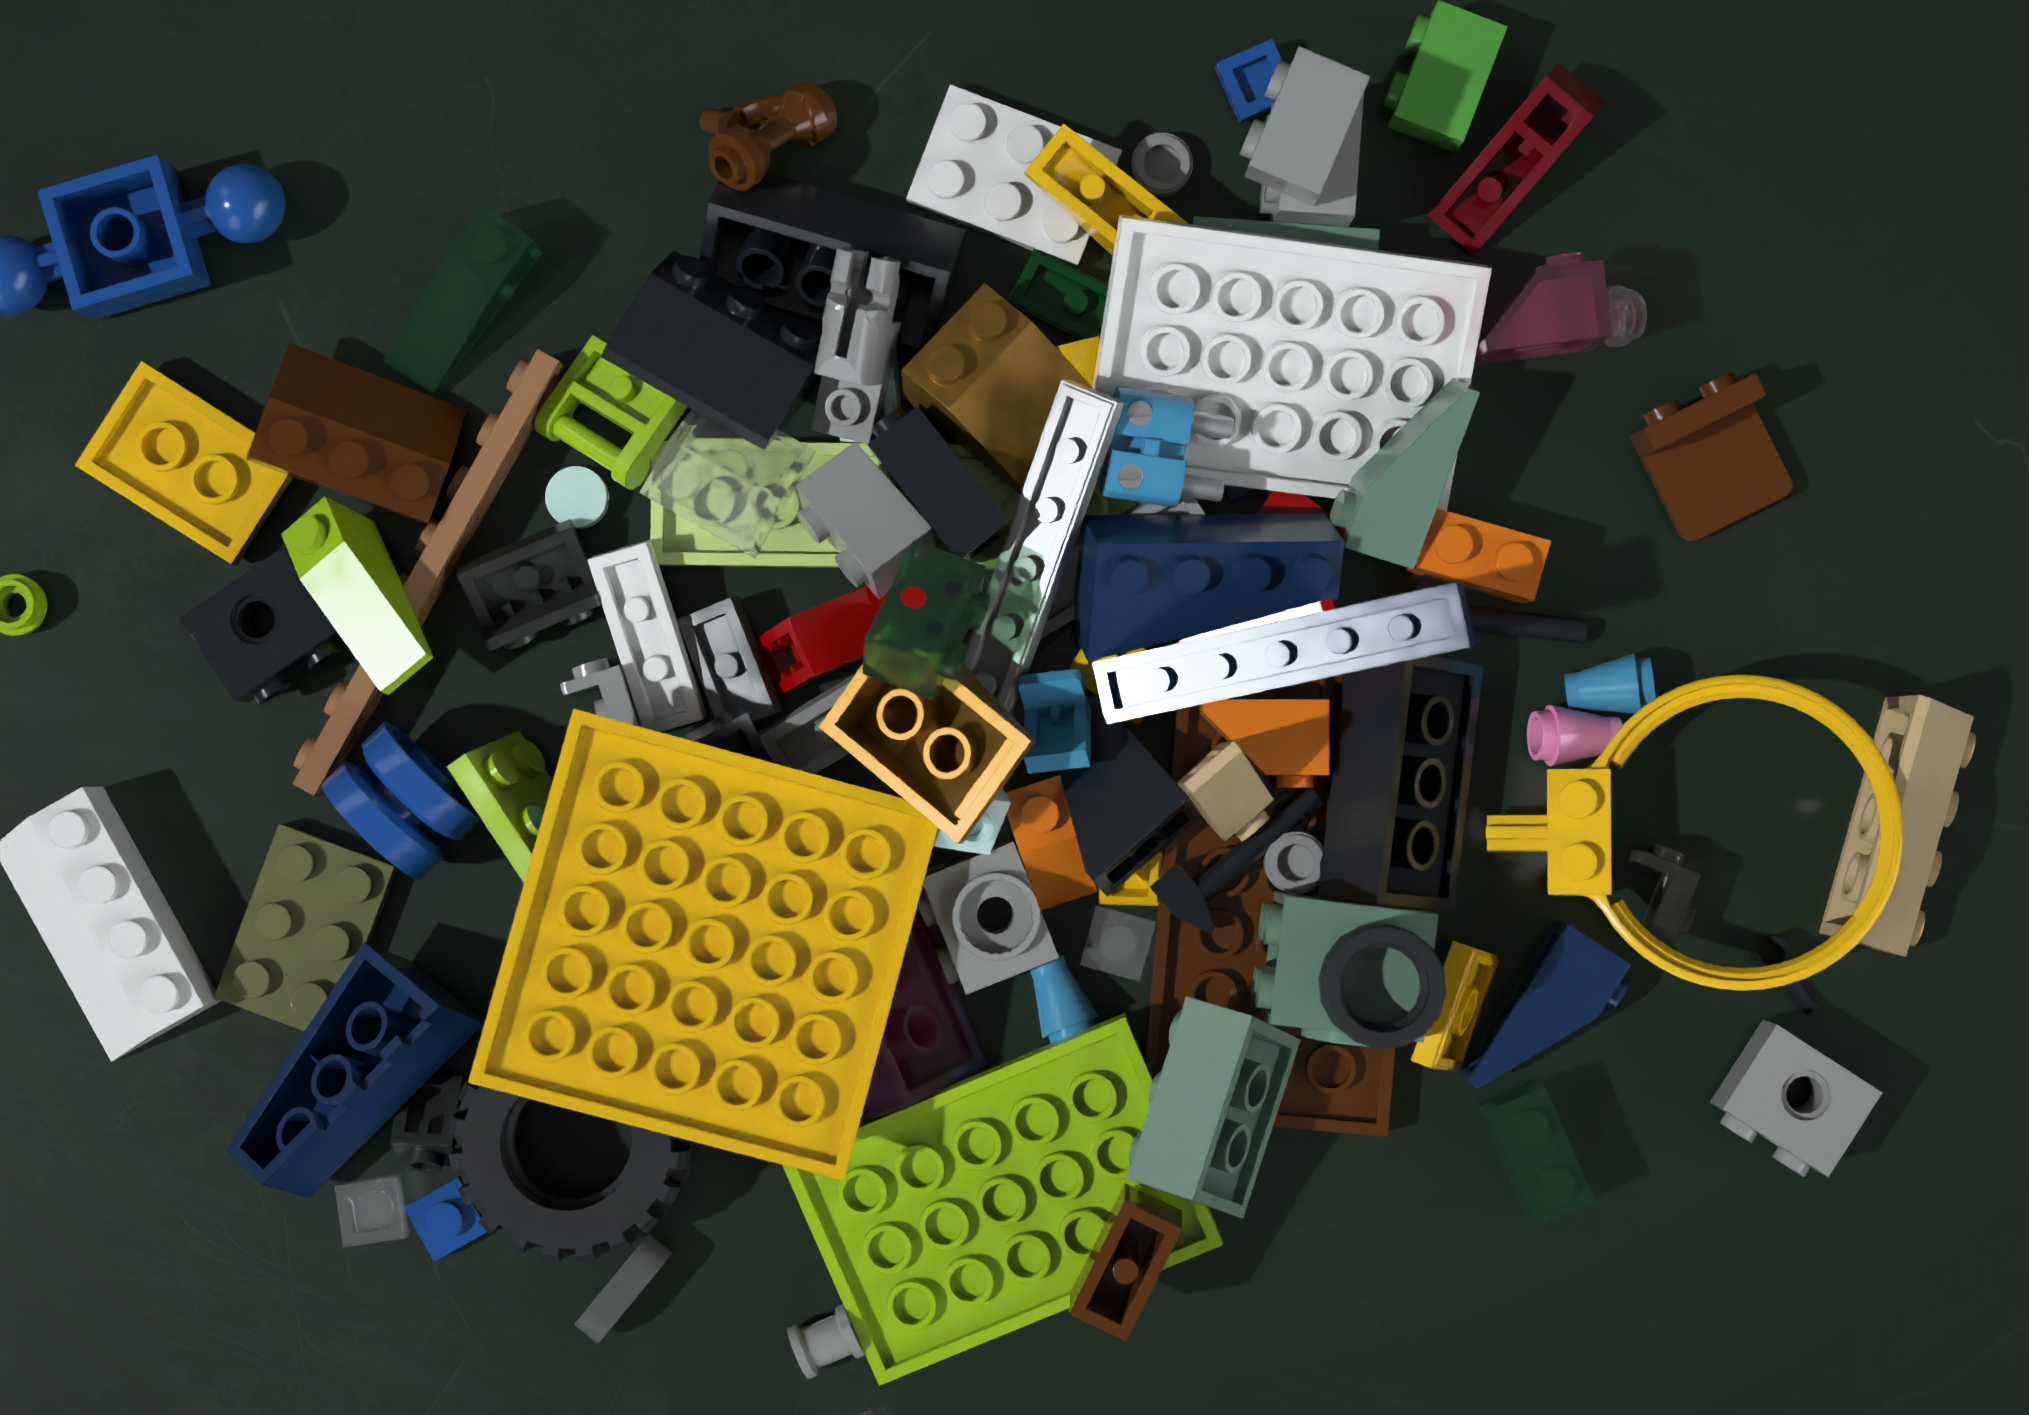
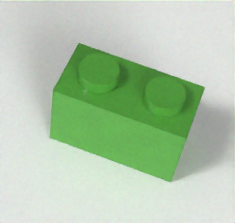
[1383,0,1508,153]

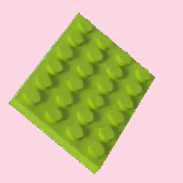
[782,1013,1223,1386]

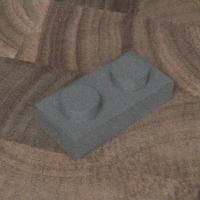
[677,596,784,723]

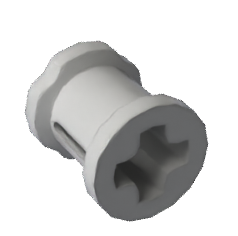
[787,1304,865,1380]

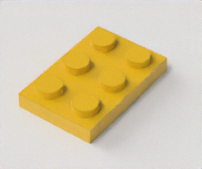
[75,361,293,566]

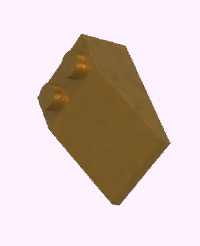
[901,283,1092,495]
[819,625,1035,844]

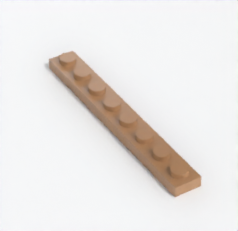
[292,349,567,796]

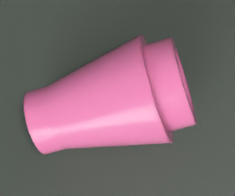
[1527,705,1623,767]

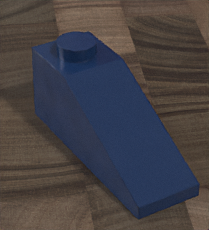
[1459,921,1631,1089]

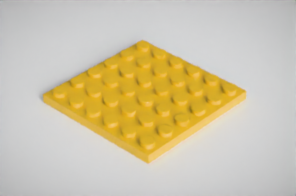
[468,709,938,1181]

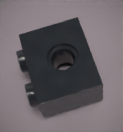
[179,548,342,705]

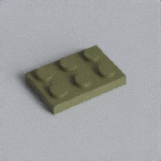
[214,823,398,1031]

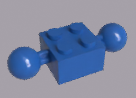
[0,155,286,320]

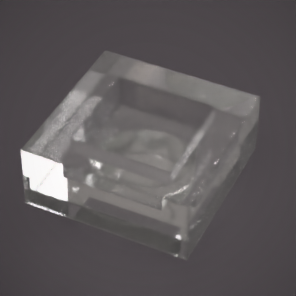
[1080,905,1156,982]
[334,1174,409,1248]

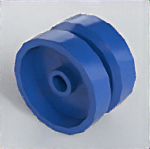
[321,722,482,880]

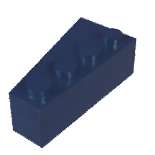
[1072,513,1345,661]
[226,942,484,1198]

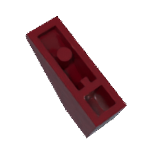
[1428,62,1605,256]

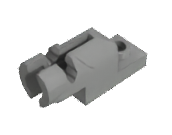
[811,247,901,444]

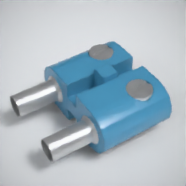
[1099,387,1234,508]

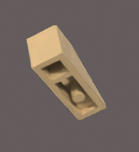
[1176,741,1274,841]

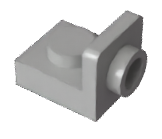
[560,658,642,727]

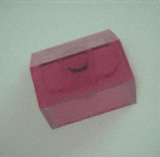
[1474,252,1613,366]

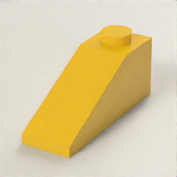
[1024,124,1188,256]

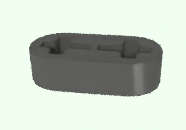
[574,1233,673,1344]

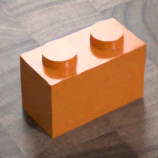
[1405,508,1551,604]

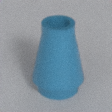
[1564,653,1656,714]
[1030,955,1100,1043]

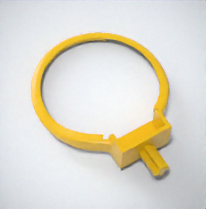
[1486,674,1904,991]

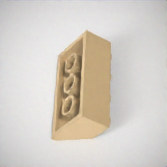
[1819,695,1976,957]

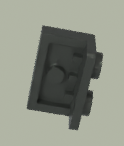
[456,519,602,651]

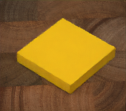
[1411,941,1499,1072]

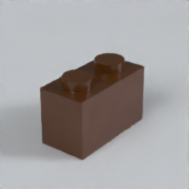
[1069,1183,1183,1342]

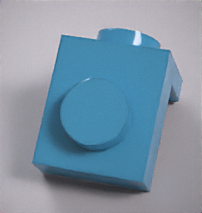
[1018,669,1091,774]

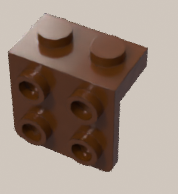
[1629,371,1793,542]

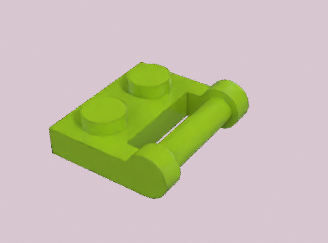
[534,335,687,490]

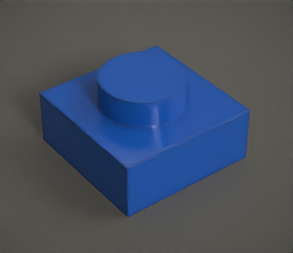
[1215,39,1282,124]
[404,1175,487,1262]

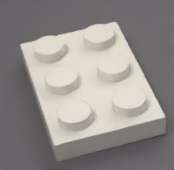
[906,84,1122,268]

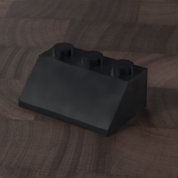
[601,250,822,450]

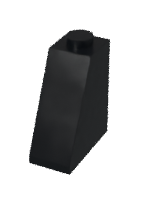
[867,406,1010,568]
[1059,694,1202,897]

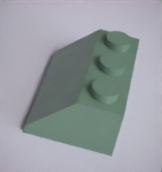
[1126,996,1301,1219]

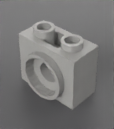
[918,838,1059,995]
[1710,1020,1883,1177]

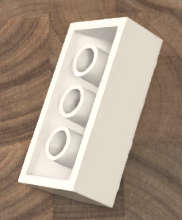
[0,787,221,1062]

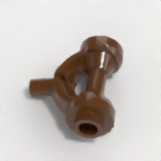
[700,82,837,191]

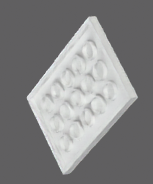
[1092,214,1492,511]

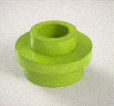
[0,574,47,636]

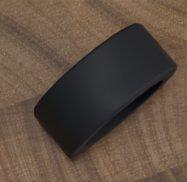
[1318,923,1446,1049]

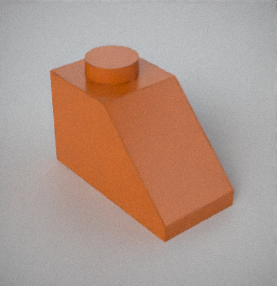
[1200,699,1329,788]
[1005,775,1098,910]

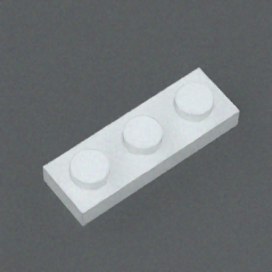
[588,539,707,732]

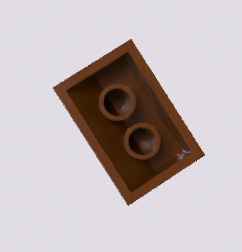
[246,343,467,525]

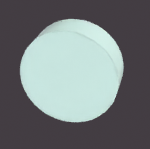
[545,466,609,529]

